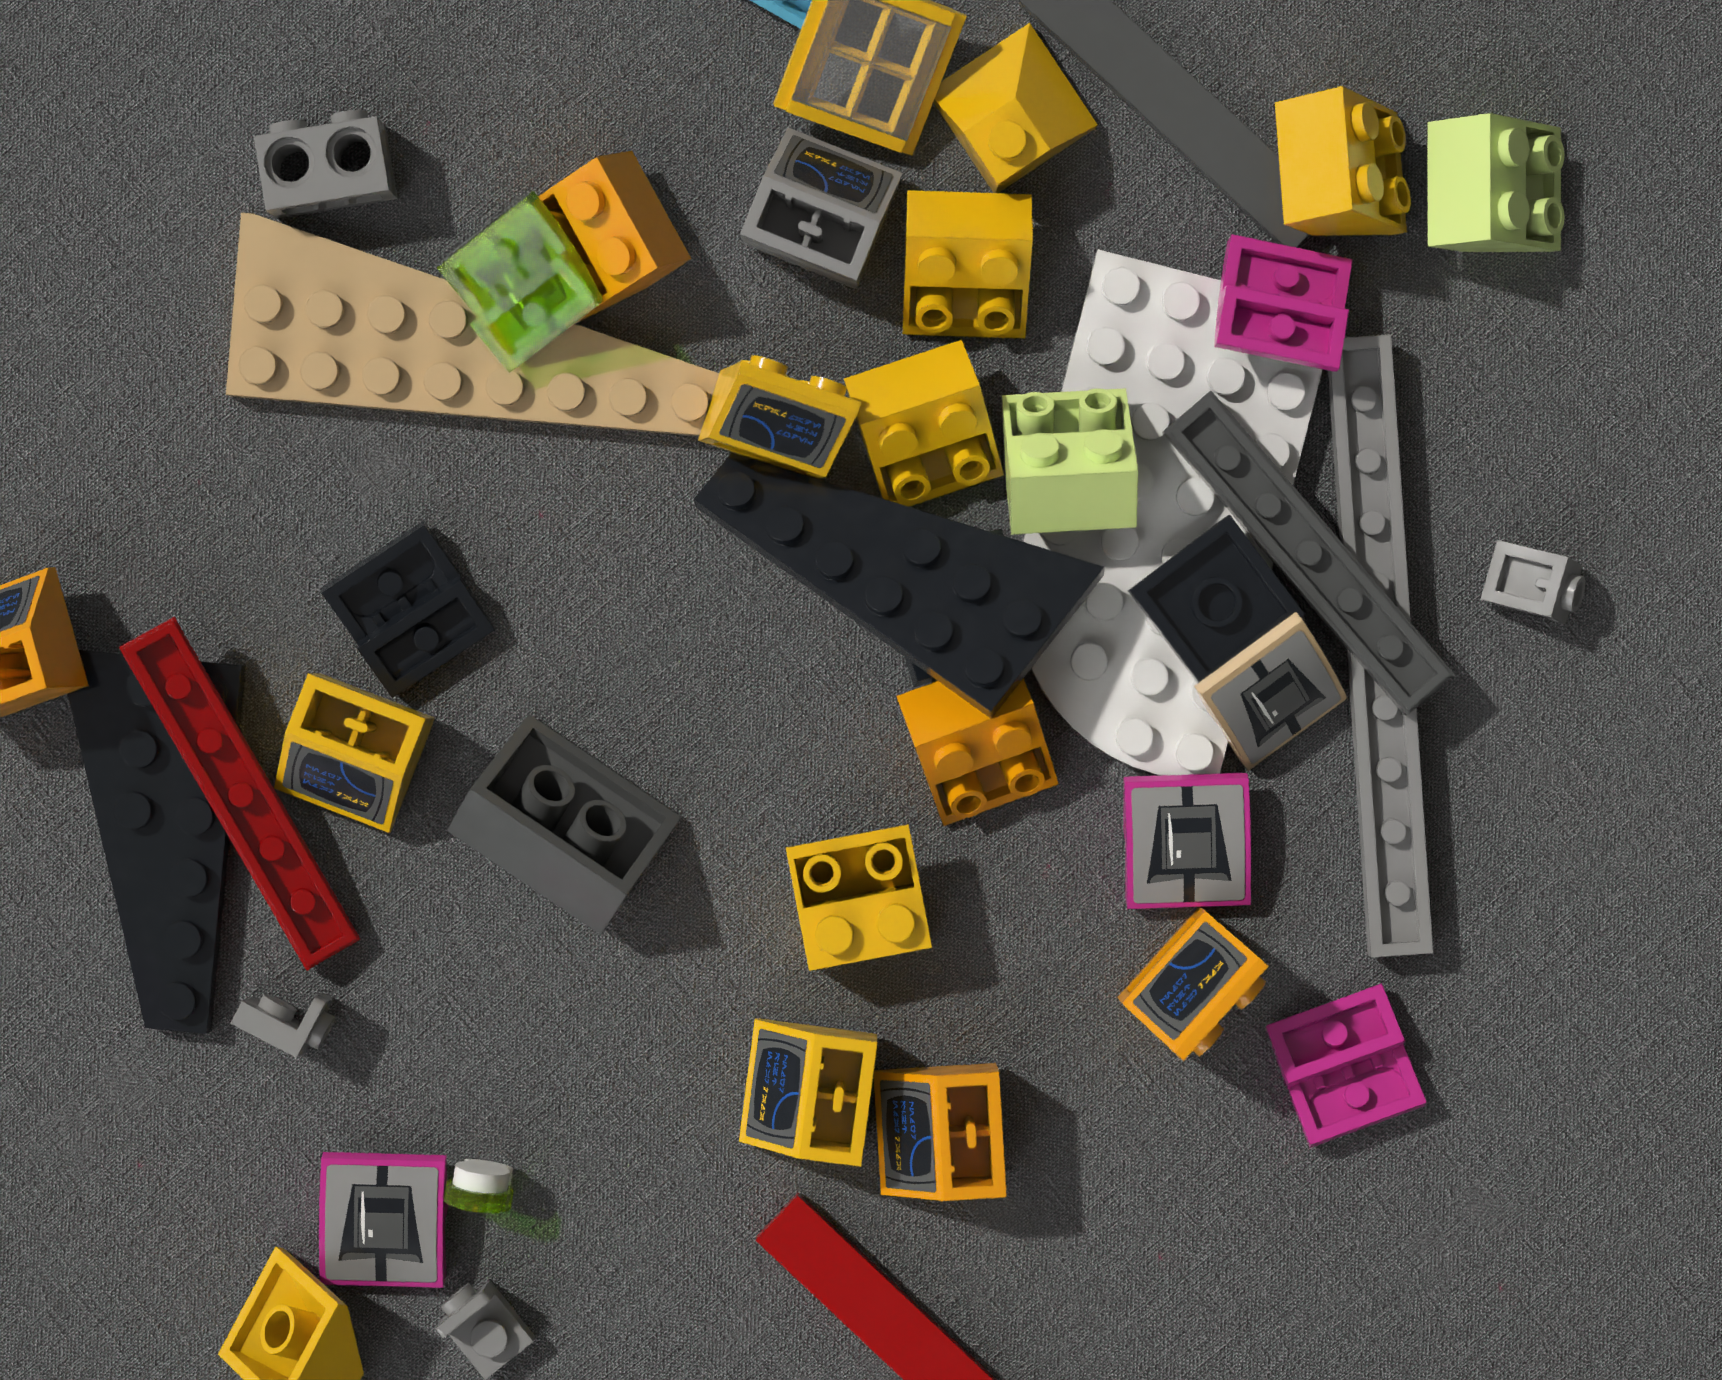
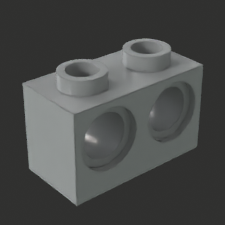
[253,110,398,219]

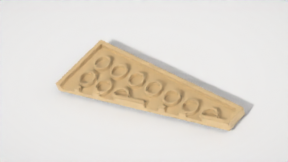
[226,213,719,436]

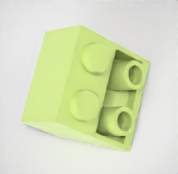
[1427,113,1565,252]
[1002,388,1138,534]

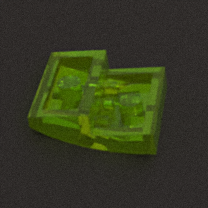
[437,191,603,373]

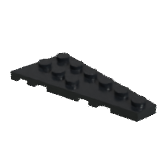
[694,453,1104,719]
[68,650,246,1034]

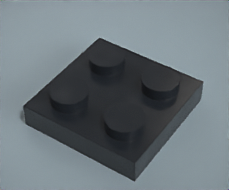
[1128,514,1305,684]

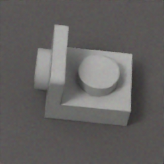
[1481,540,1586,624]
[230,993,336,1058]
[435,1280,535,1380]

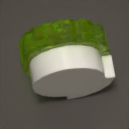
[444,1159,514,1213]

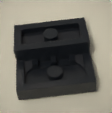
[321,520,495,698]

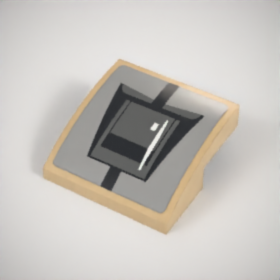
[1194,612,1347,771]

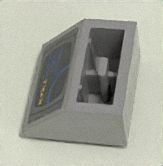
[740,127,903,289]

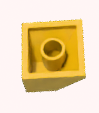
[933,23,1098,193]
[218,1246,364,1380]

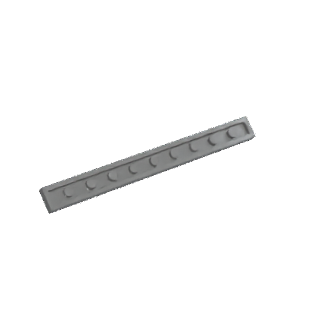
[1328,335,1433,958]

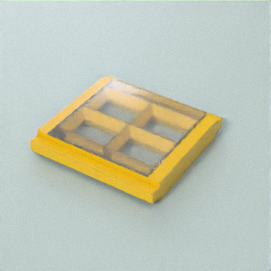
[773,0,967,156]

